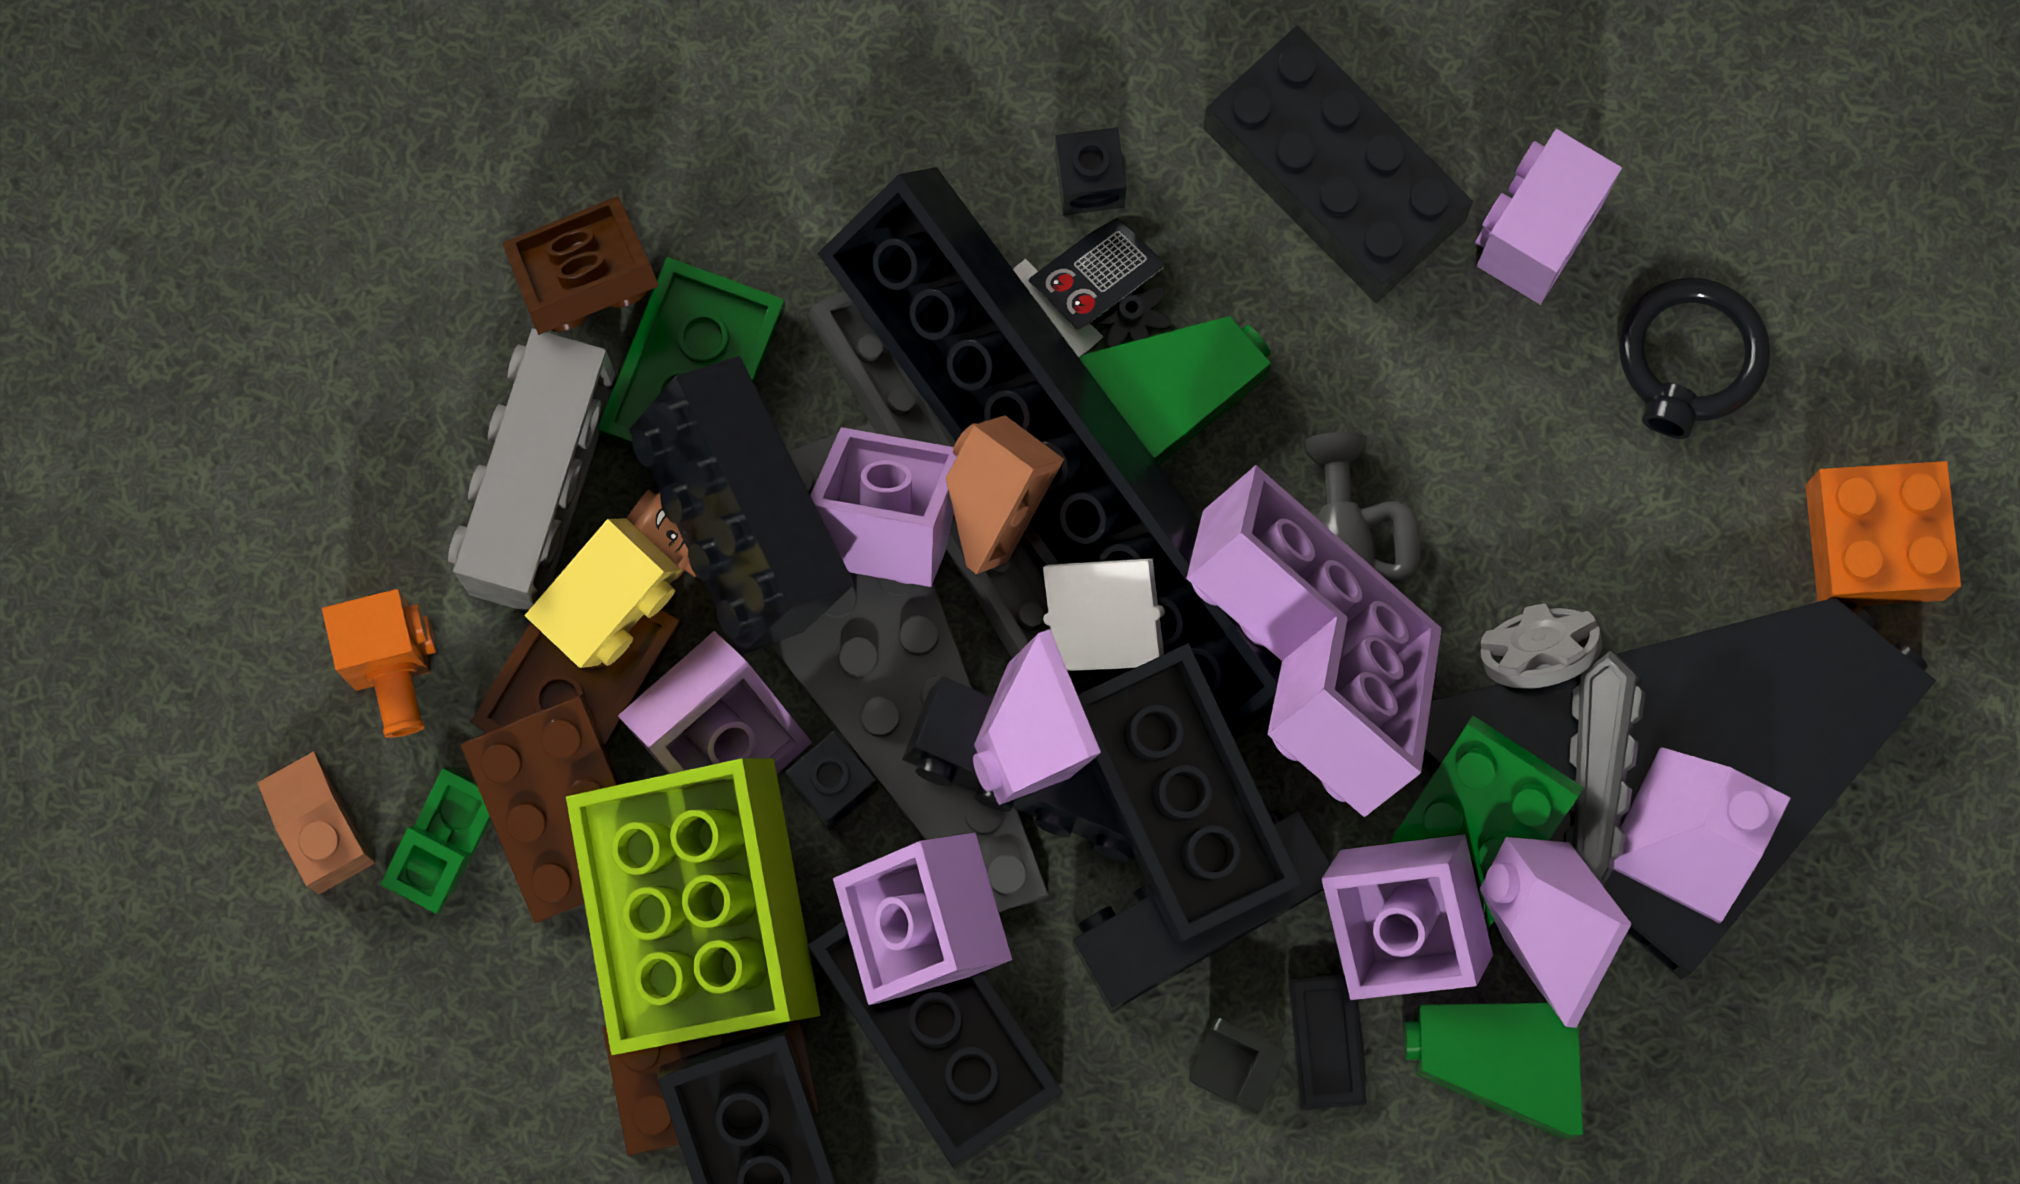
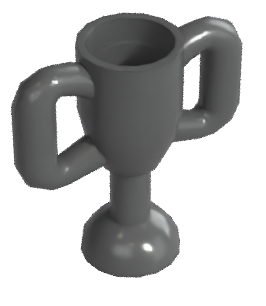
[1304,432,1421,583]

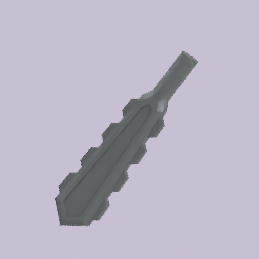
[1566,651,1646,887]

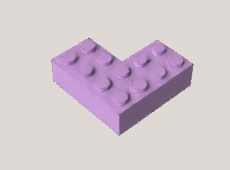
[1186,465,1442,817]

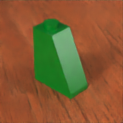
[1079,316,1271,466]
[1403,1003,1583,1138]

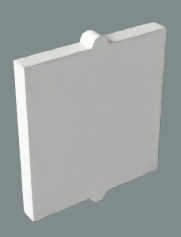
[1043,558,1165,671]

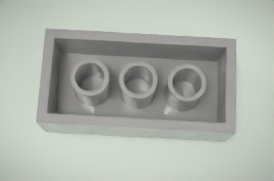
[448,328,618,612]

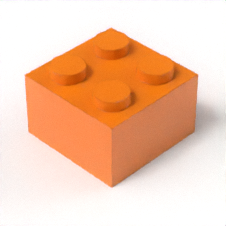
[1806,461,1961,606]

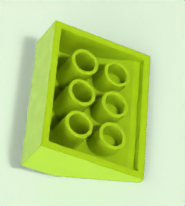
[566,758,821,1055]

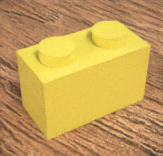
[524,518,682,668]

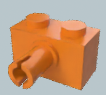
[321,589,437,738]

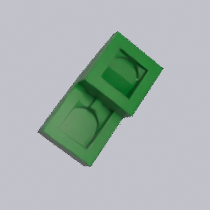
[380,766,491,914]

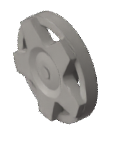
[1481,603,1603,688]

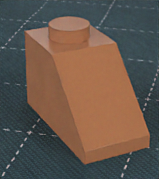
[946,416,1064,574]
[258,751,375,894]

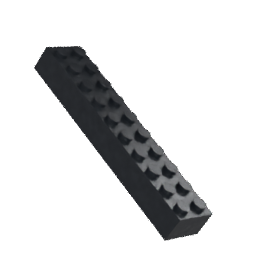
[817,167,1282,738]

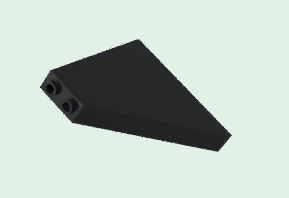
[1423,597,1936,980]

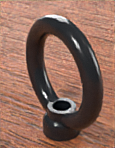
[1619,278,1770,439]

